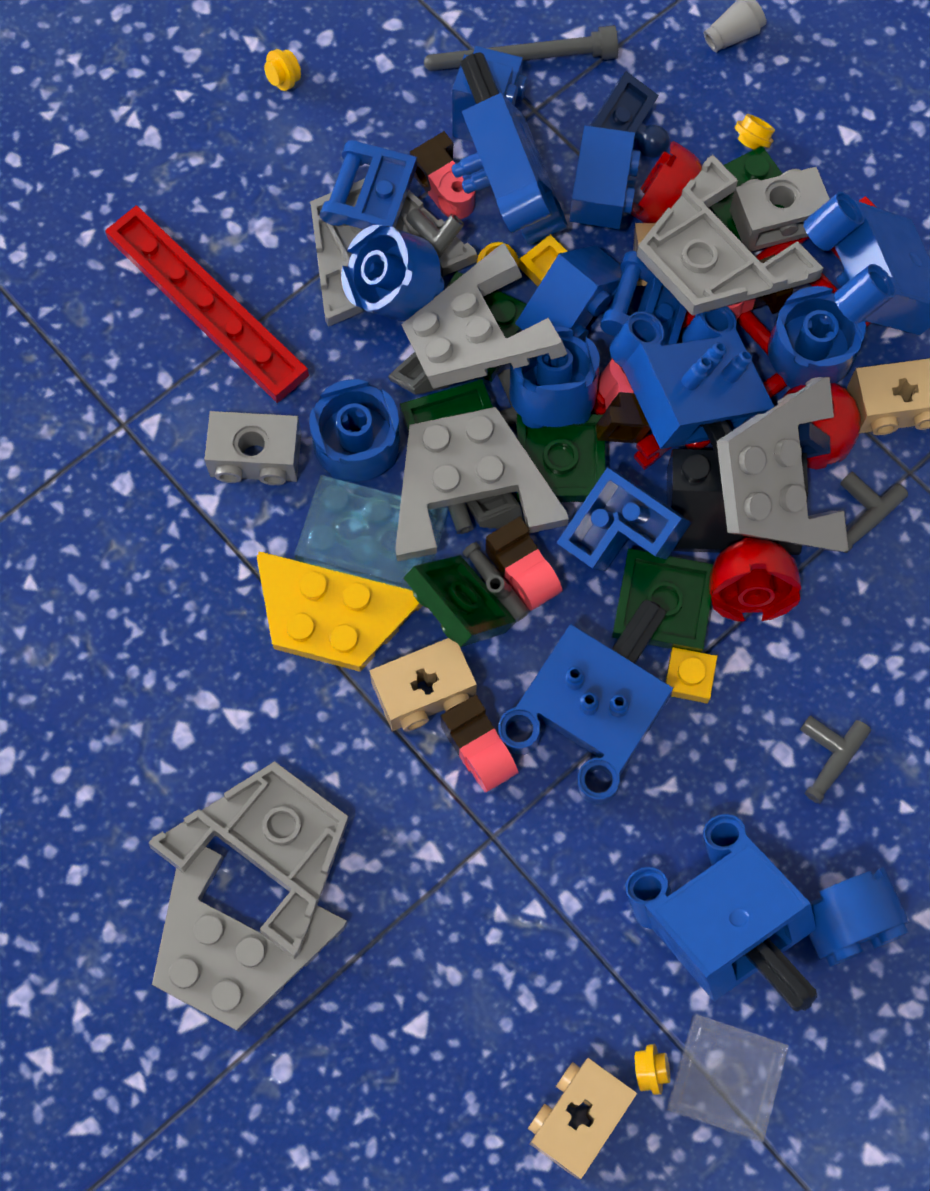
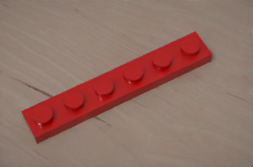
[105,205,309,403]

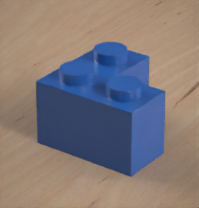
[452,46,528,142]
[569,125,641,229]
[515,245,622,341]
[557,467,692,571]

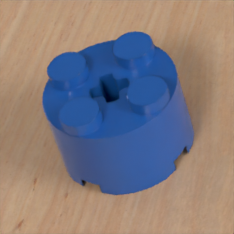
[341,225,444,321]
[768,286,866,388]
[509,326,600,429]
[309,379,400,482]
[806,867,910,967]

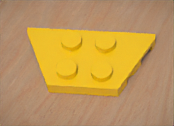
[257,551,423,672]

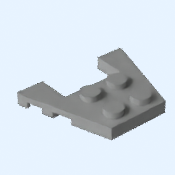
[637,155,823,315]
[310,178,477,327]
[401,243,567,389]
[717,377,848,552]
[395,407,569,562]
[149,761,348,960]
[152,847,348,1032]

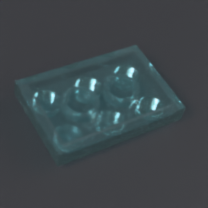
[294,475,448,591]

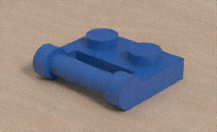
[319,140,417,229]
[600,251,687,346]

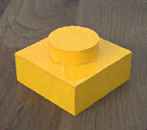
[519,234,568,286]
[665,647,717,704]

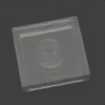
[666,1014,789,1143]

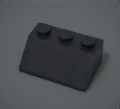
[667,449,808,555]

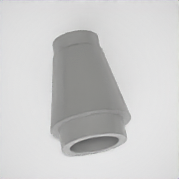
[703,0,766,52]

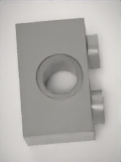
[730,167,830,252]
[204,411,302,485]

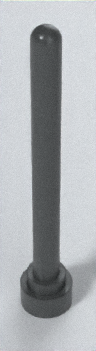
[424,25,618,71]

